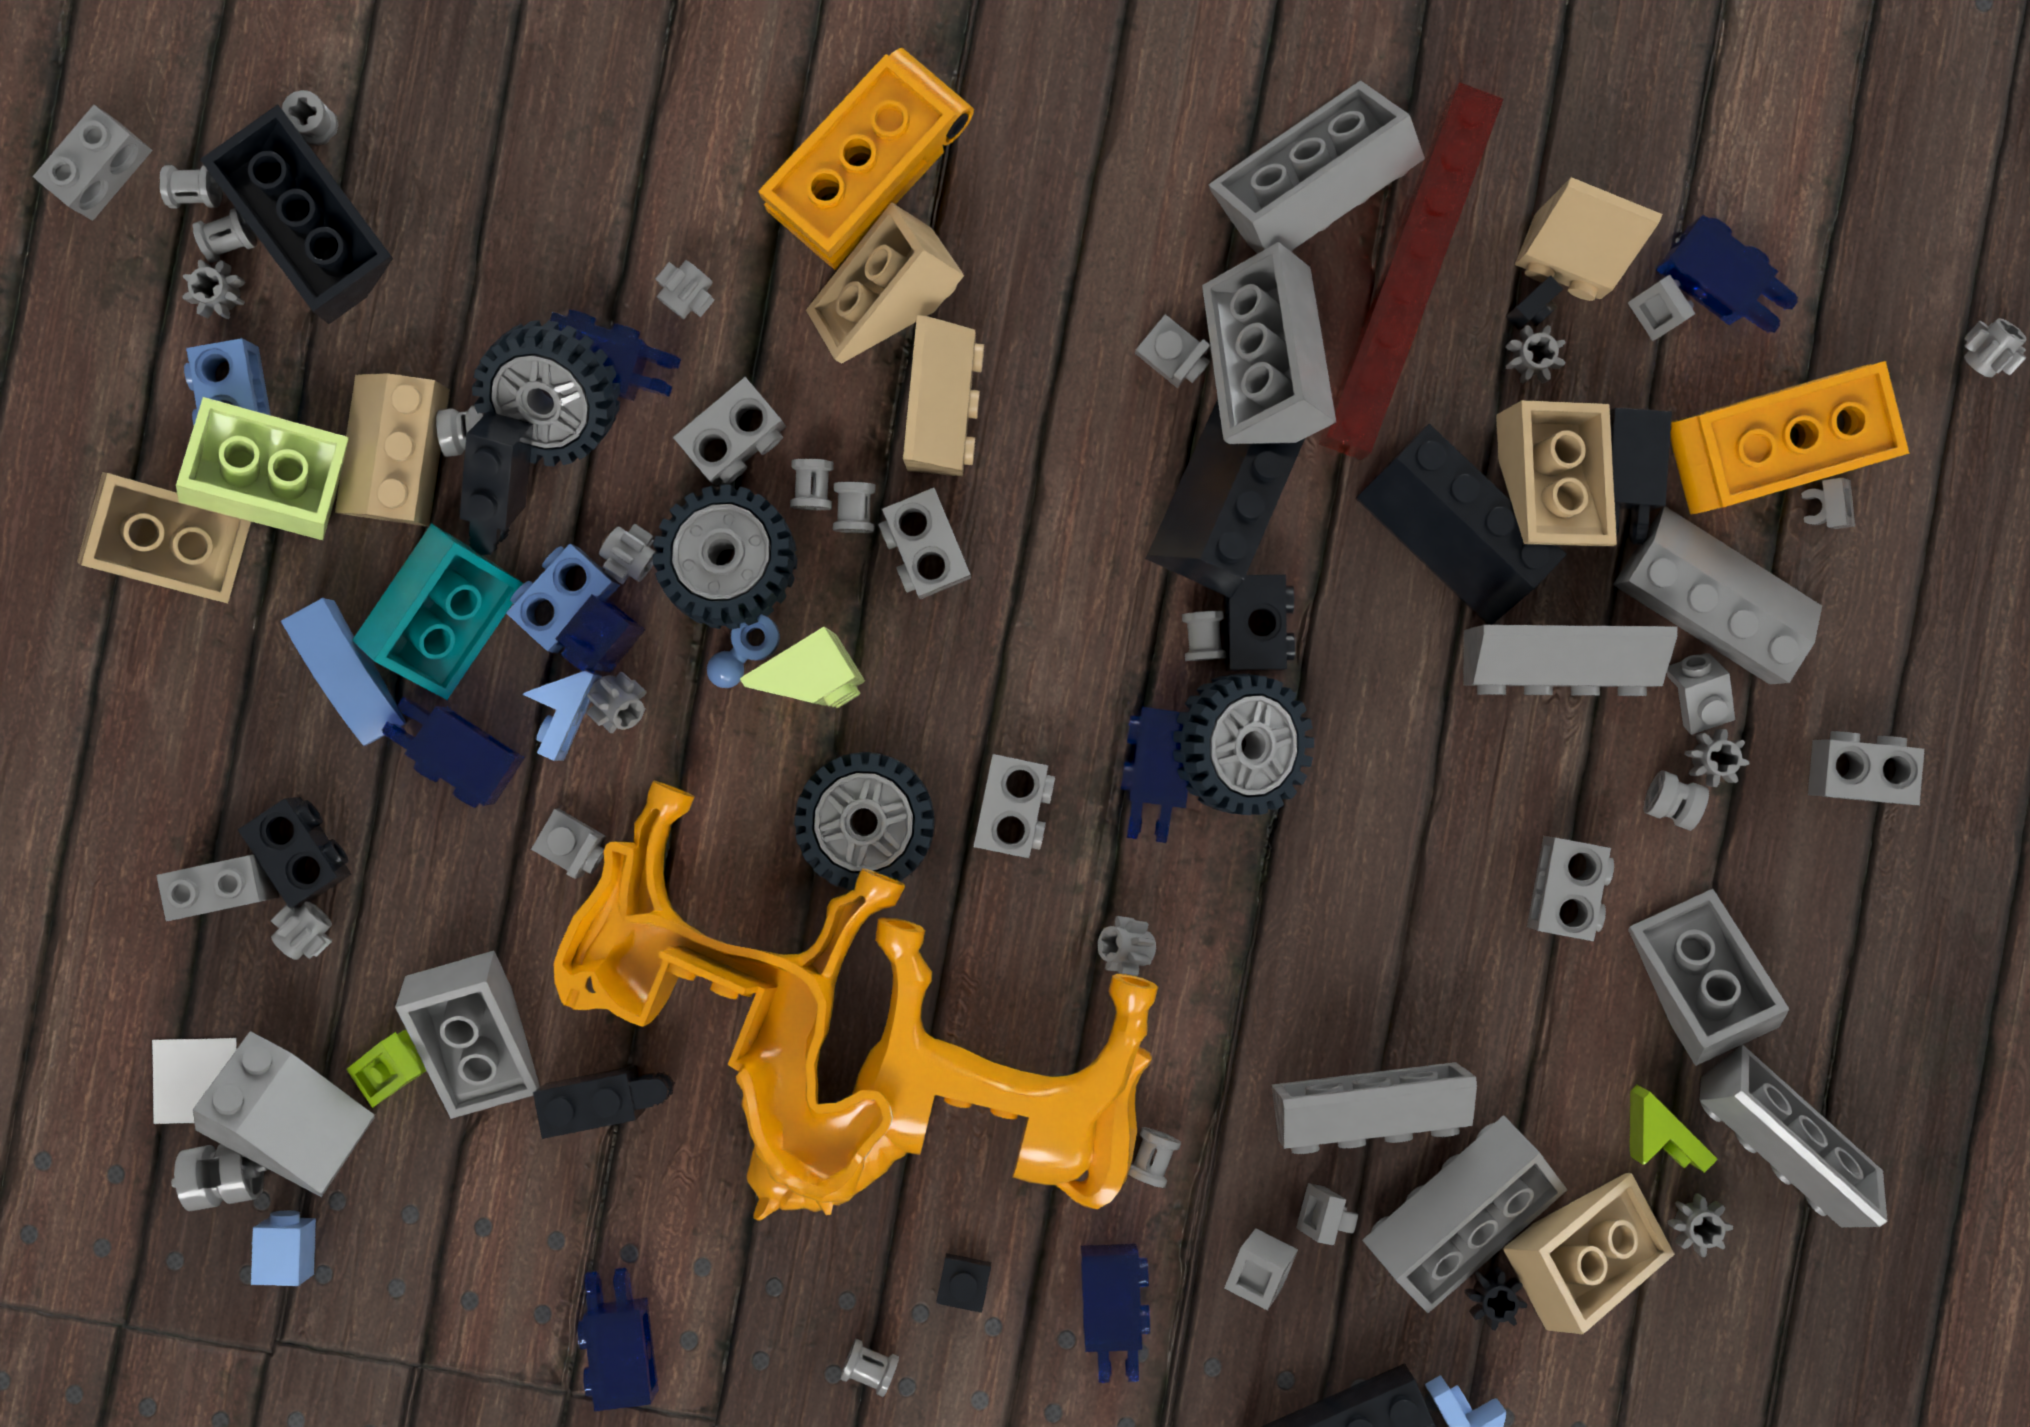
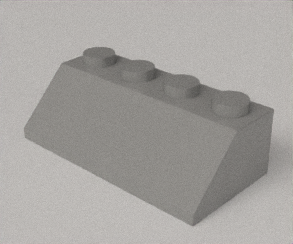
[1208,80,1425,253]
[1202,242,1336,444]
[1613,506,1822,685]
[1463,625,1677,696]
[1700,1044,1888,1228]
[1272,1062,1477,1154]
[1362,1115,1567,1313]

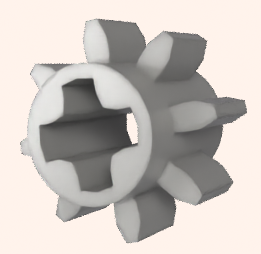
[182,260,246,319]
[655,260,714,319]
[1964,318,2027,377]
[1506,325,1566,384]
[599,524,658,584]
[586,672,647,733]
[1684,729,1749,787]
[271,901,332,960]
[1098,916,1156,976]
[1668,1193,1733,1257]

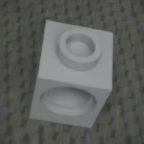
[1224,1228,1298,1311]

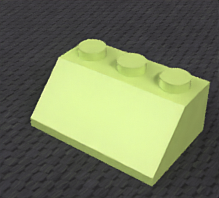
[176,397,349,540]
[740,627,865,708]

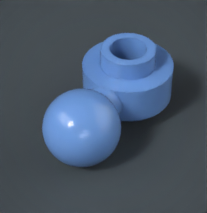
[707,614,780,688]

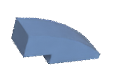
[281,598,407,746]

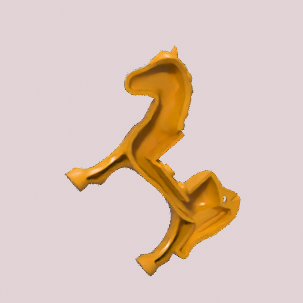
[553,781,905,1215]
[747,917,1158,1221]

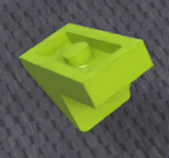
[346,1030,427,1108]
[1630,1085,1718,1173]

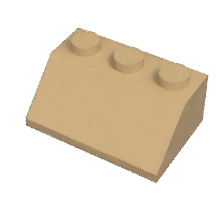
[903,315,984,476]
[335,373,450,527]

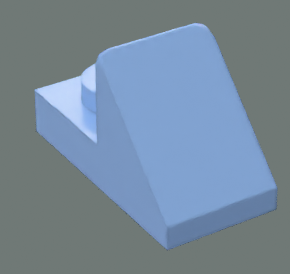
[523,671,602,761]
[1425,1375,1506,1427]

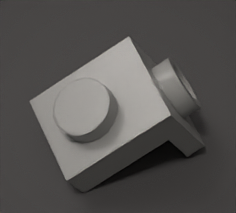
[1667,653,1735,735]

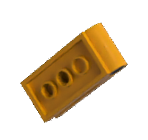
[758,48,974,270]
[1670,361,1909,514]

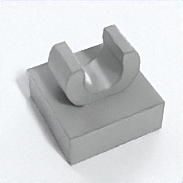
[1628,275,1695,341]
[1801,478,1855,529]
[1296,1183,1358,1245]

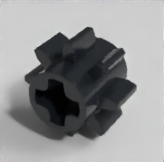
[1464,1267,1528,1331]

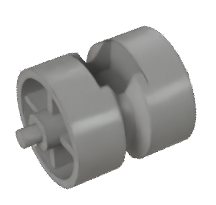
[171,1144,268,1211]

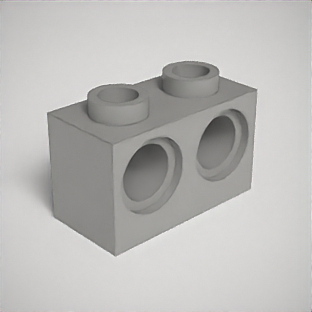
[32,105,153,221]
[673,377,786,486]
[878,488,971,599]
[1808,731,1925,805]
[973,754,1055,858]
[1527,836,1614,941]
[156,855,279,922]

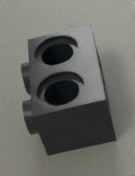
[238,797,351,909]

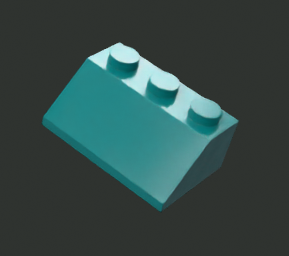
[352,523,524,700]

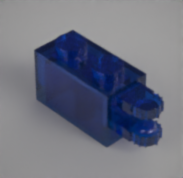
[1655,214,1798,333]
[550,310,681,401]
[555,594,646,673]
[381,697,525,808]
[1120,707,1189,843]
[1080,1244,1150,1383]
[578,1268,659,1412]

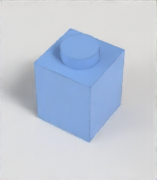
[251,1210,316,1286]

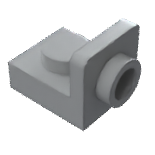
[1135,314,1210,388]
[531,808,606,879]

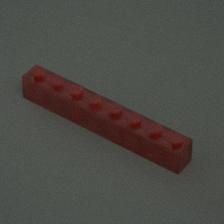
[1319,82,1504,460]

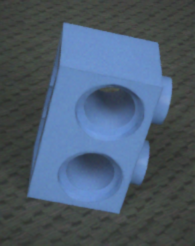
[184,338,271,425]
[506,544,620,653]

